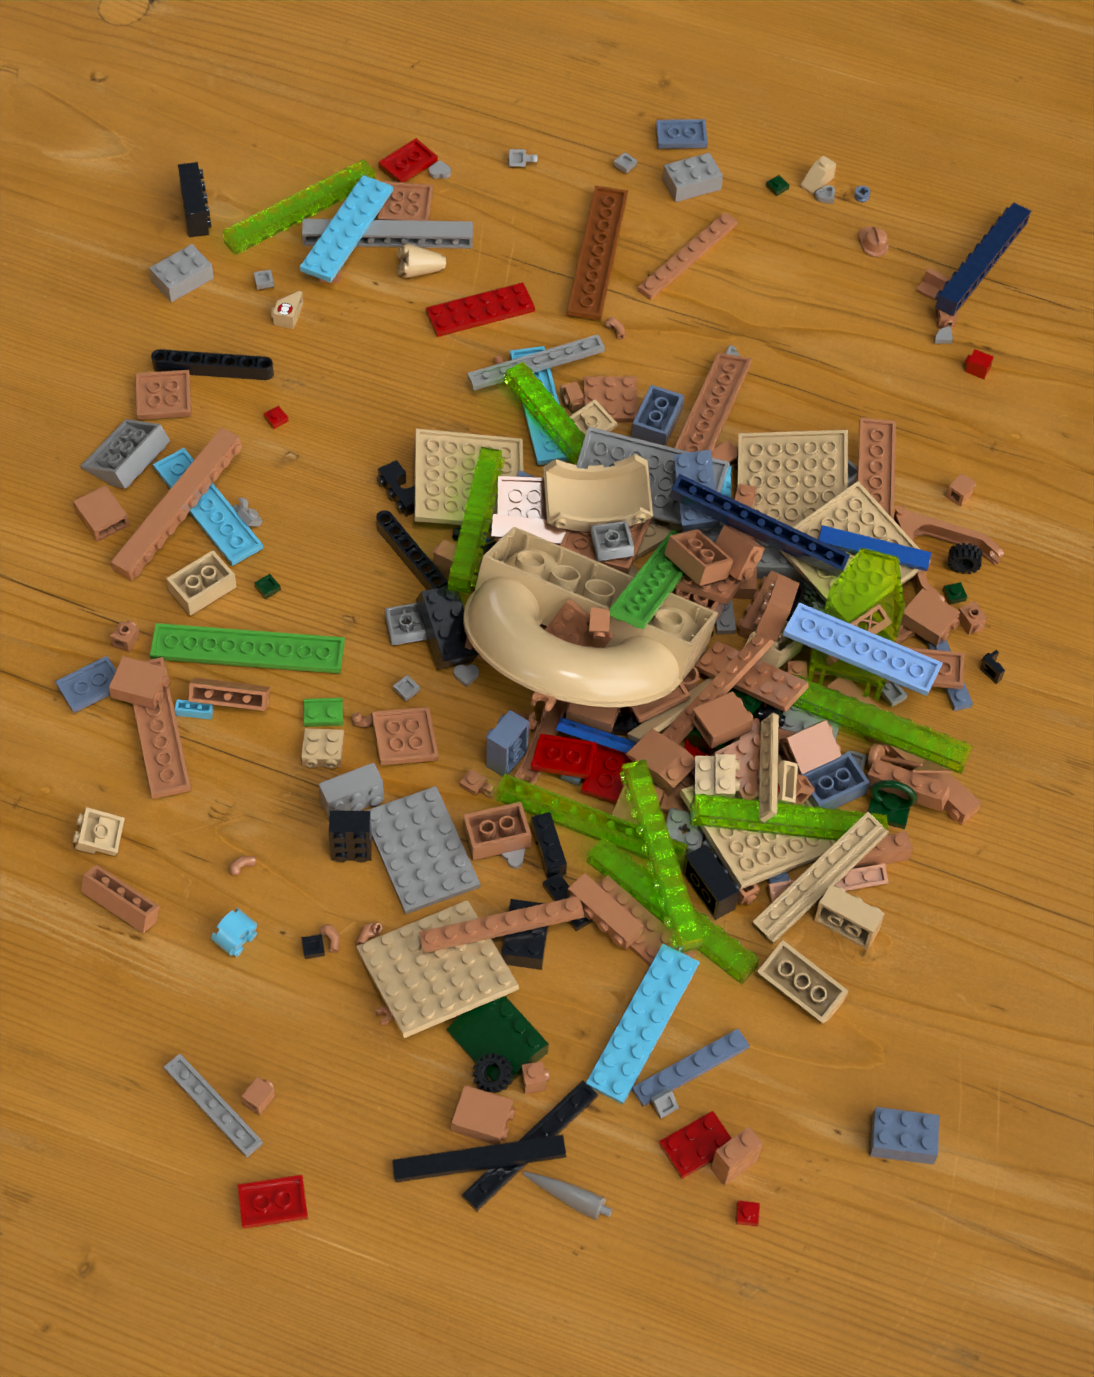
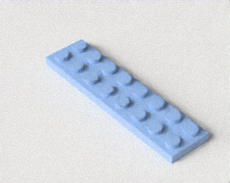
[783,603,942,696]

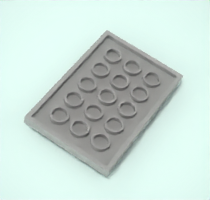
[366,786,480,915]

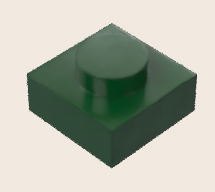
[766,175,790,196]
[254,573,281,599]
[943,582,967,605]

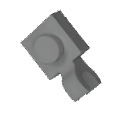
[509,149,537,167]
[233,497,263,526]

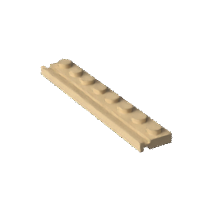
[753,812,889,944]

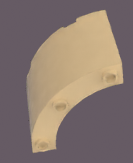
[543,454,653,532]

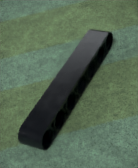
[151,349,274,380]
[376,510,451,590]

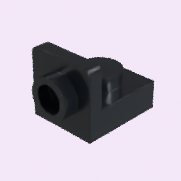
[980,650,1005,684]
[611,713,641,734]

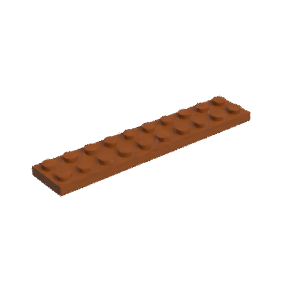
[567,186,628,321]

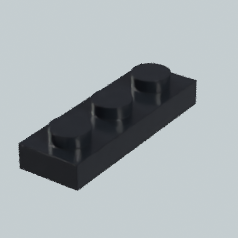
[542,873,593,931]

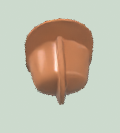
[859,226,889,257]

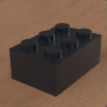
[329,810,372,862]
[682,844,740,920]
[502,899,549,970]

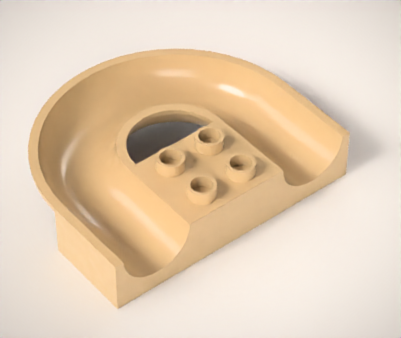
[463,526,718,707]

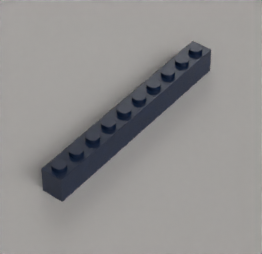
[935,202,1031,316]
[668,474,850,577]

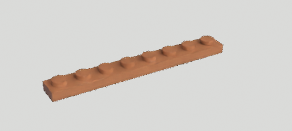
[638,212,738,300]
[662,631,774,744]
[419,896,584,953]

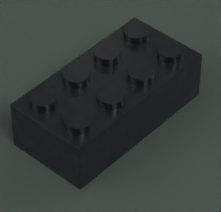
[178,162,212,238]
[415,585,479,670]

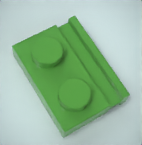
[304,698,343,727]

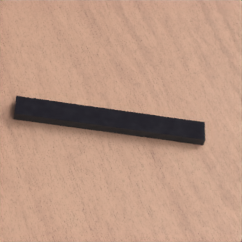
[462,1081,598,1212]
[393,1135,566,1183]

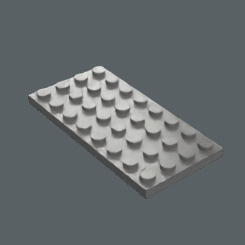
[577,427,729,533]

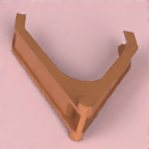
[894,506,1004,602]
[513,692,567,789]

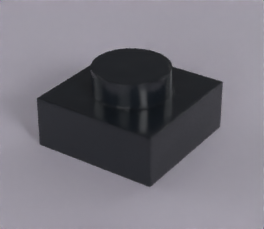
[301,934,325,959]

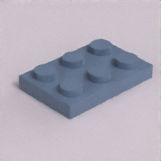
[656,119,708,149]
[55,656,116,713]

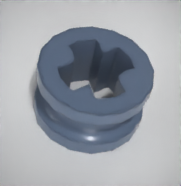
[854,186,870,203]

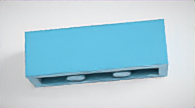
[175,699,214,720]

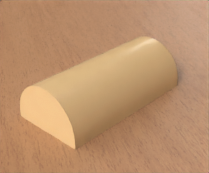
[757,940,848,1024]

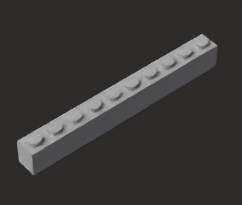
[302,219,473,249]

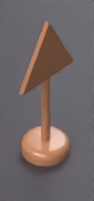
[868,743,952,773]

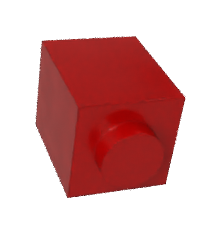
[964,349,994,379]

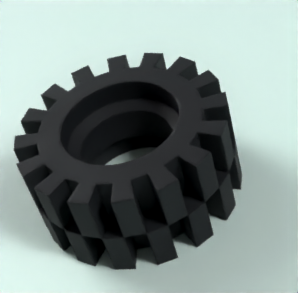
[948,543,982,574]
[790,580,817,612]
[472,1053,514,1093]

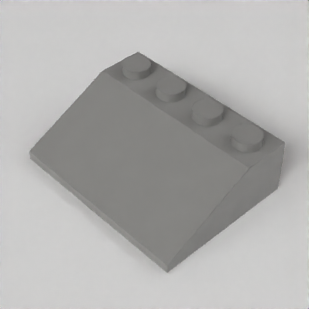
[80,419,170,489]

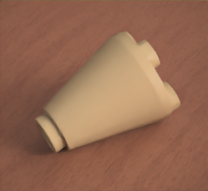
[398,243,446,278]

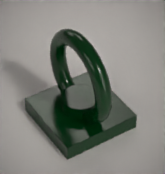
[868,780,917,830]

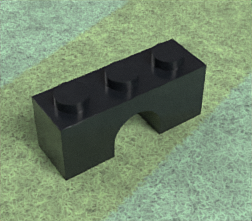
[377,460,414,517]
[531,812,567,879]

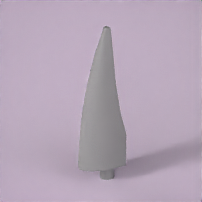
[523,1171,613,1220]

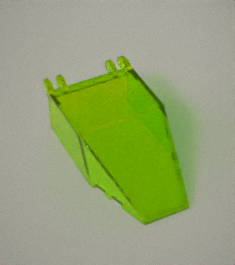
[807,548,905,700]

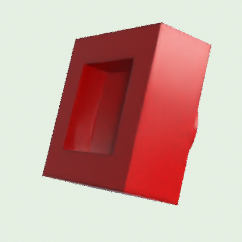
[264,405,289,429]
[736,1201,760,1227]

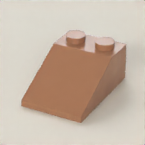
[626,728,695,795]

